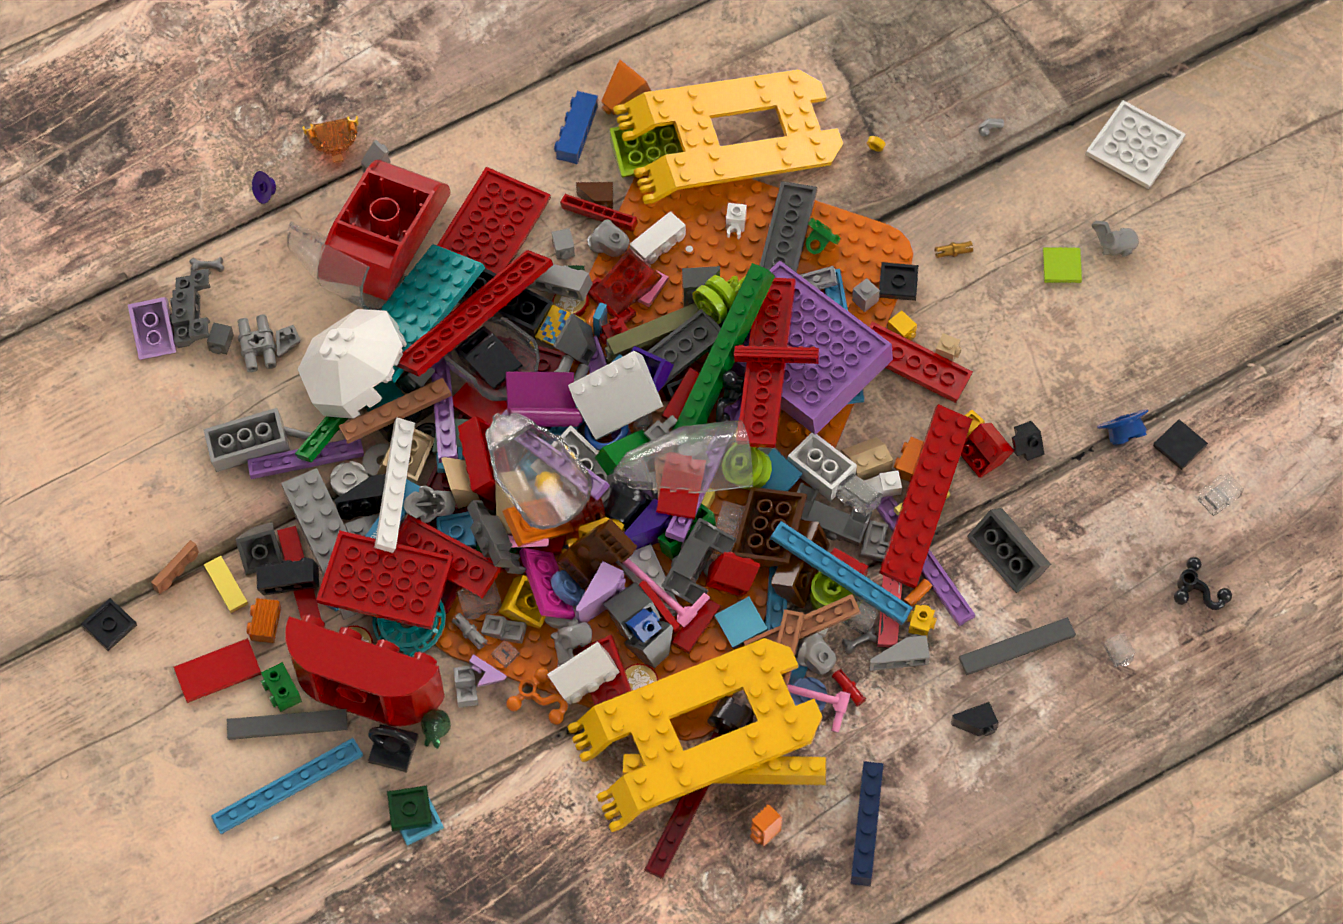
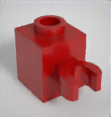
[600,317,628,345]

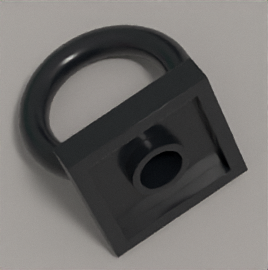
[368,724,419,772]

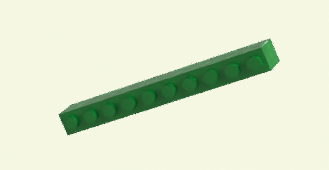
[671,263,775,443]

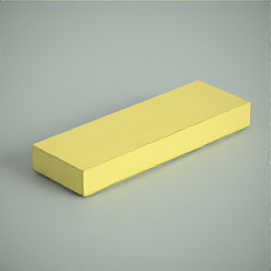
[204,556,248,613]

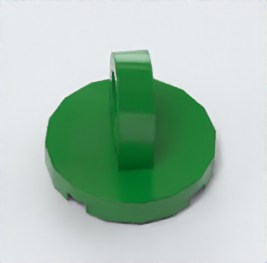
[805,218,841,254]

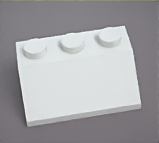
[547,642,620,704]

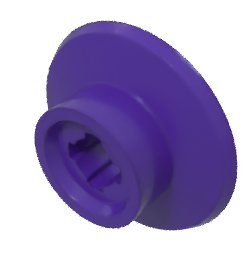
[252,171,276,204]

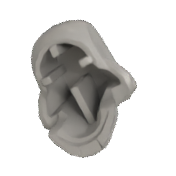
[587,220,630,257]
[1092,221,1139,256]
[403,486,456,523]
[550,619,592,667]
[795,633,837,675]

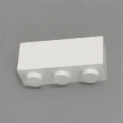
[630,211,686,265]

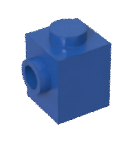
[626,608,661,643]

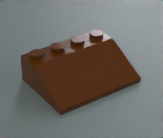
[733,487,807,568]

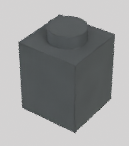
[207,323,234,354]

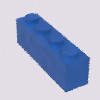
[554,91,599,164]

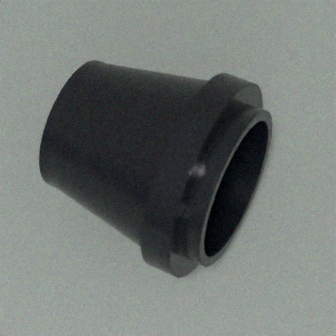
[604,480,647,524]

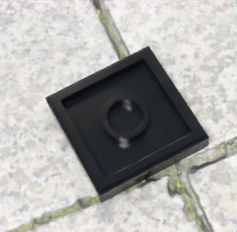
[879,262,919,301]
[1153,419,1208,470]
[81,598,137,651]

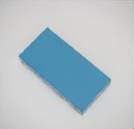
[593,302,607,338]

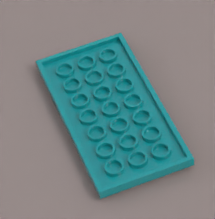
[380,244,485,383]

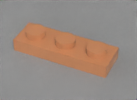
[151,540,199,594]

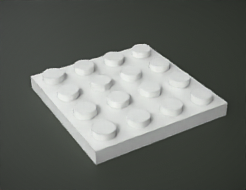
[1085,100,1186,189]

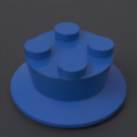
[1097,409,1149,445]

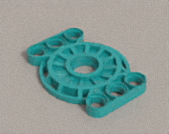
[372,600,446,657]

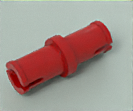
[831,669,866,707]

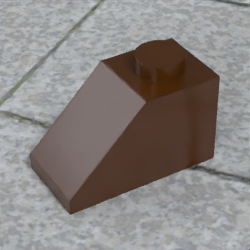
[576,182,613,209]

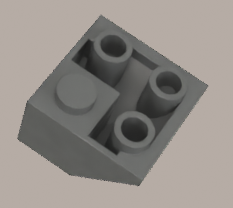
[553,313,596,366]
[624,621,673,668]

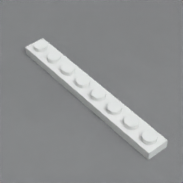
[374,417,415,553]

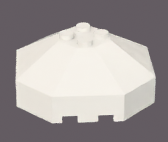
[298,309,407,419]

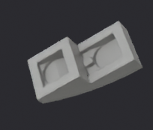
[481,615,527,644]
[454,665,478,708]

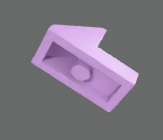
[469,654,507,687]

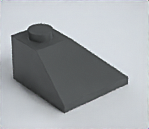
[235,522,283,575]

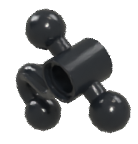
[716,371,745,427]
[1174,556,1232,610]

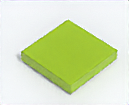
[1043,247,1082,283]

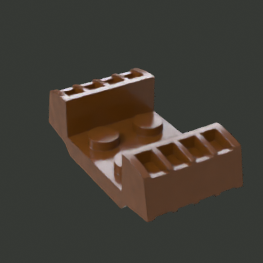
[557,519,637,590]

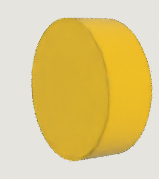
[867,136,886,152]

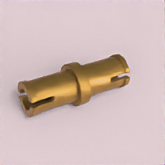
[934,241,973,259]

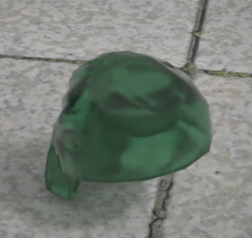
[421,709,451,749]

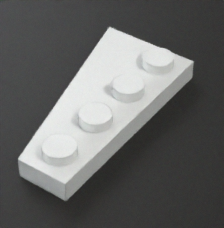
[616,544,678,620]

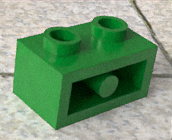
[260,662,302,712]

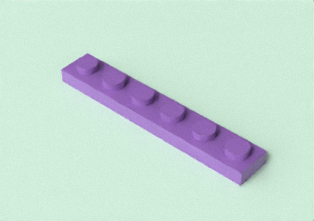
[247,438,364,479]

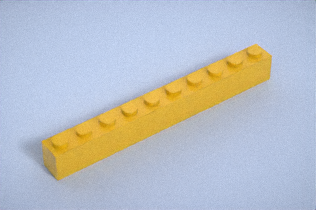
[623,754,826,785]

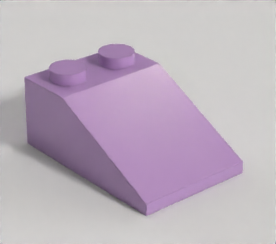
[128,297,176,360]
[575,562,626,623]

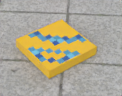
[535,305,586,346]

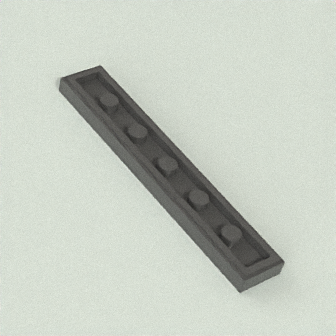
[959,617,1076,676]
[227,709,348,740]

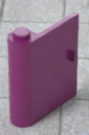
[506,372,583,427]

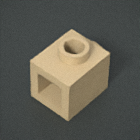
[935,333,962,362]

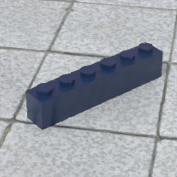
[850,761,884,887]

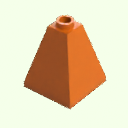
[601,60,651,115]

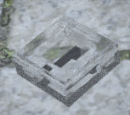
[491,640,520,668]

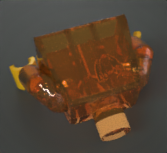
[302,116,358,163]

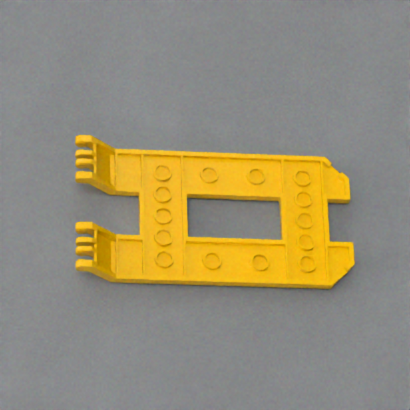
[613,69,843,204]
[567,638,822,832]

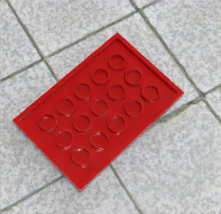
[437,166,551,274]
[316,530,453,630]

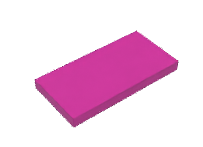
[519,548,576,620]

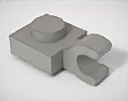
[644,415,677,448]

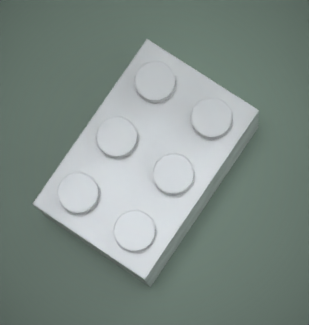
[787,433,857,501]

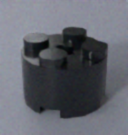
[707,696,754,735]

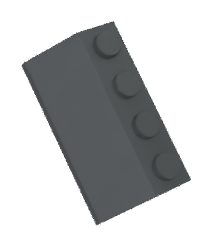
[967,508,1051,593]

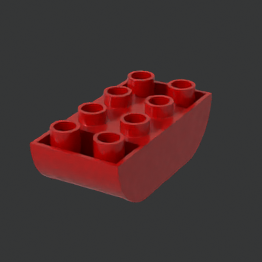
[319,159,451,301]
[285,615,445,727]

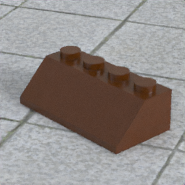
[771,520,830,608]

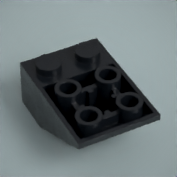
[455,325,523,389]
[335,474,386,520]

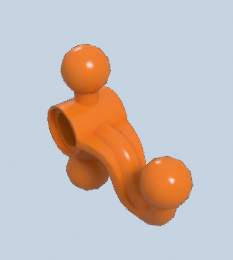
[506,668,568,725]

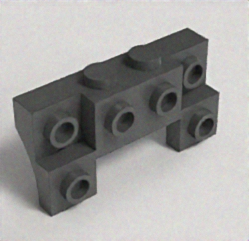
[170,269,211,348]
[797,482,873,546]
[467,500,526,574]
[661,518,737,605]

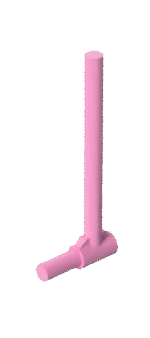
[623,558,710,628]
[788,684,850,733]

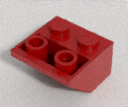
[961,423,1015,478]
[705,552,760,597]

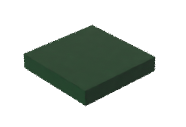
[387,785,432,832]

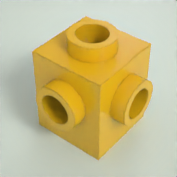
[907,605,937,636]

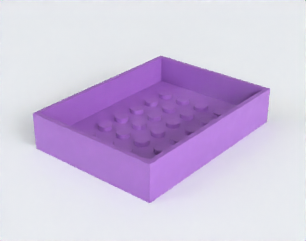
[708,260,893,435]

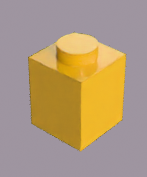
[887,310,917,340]

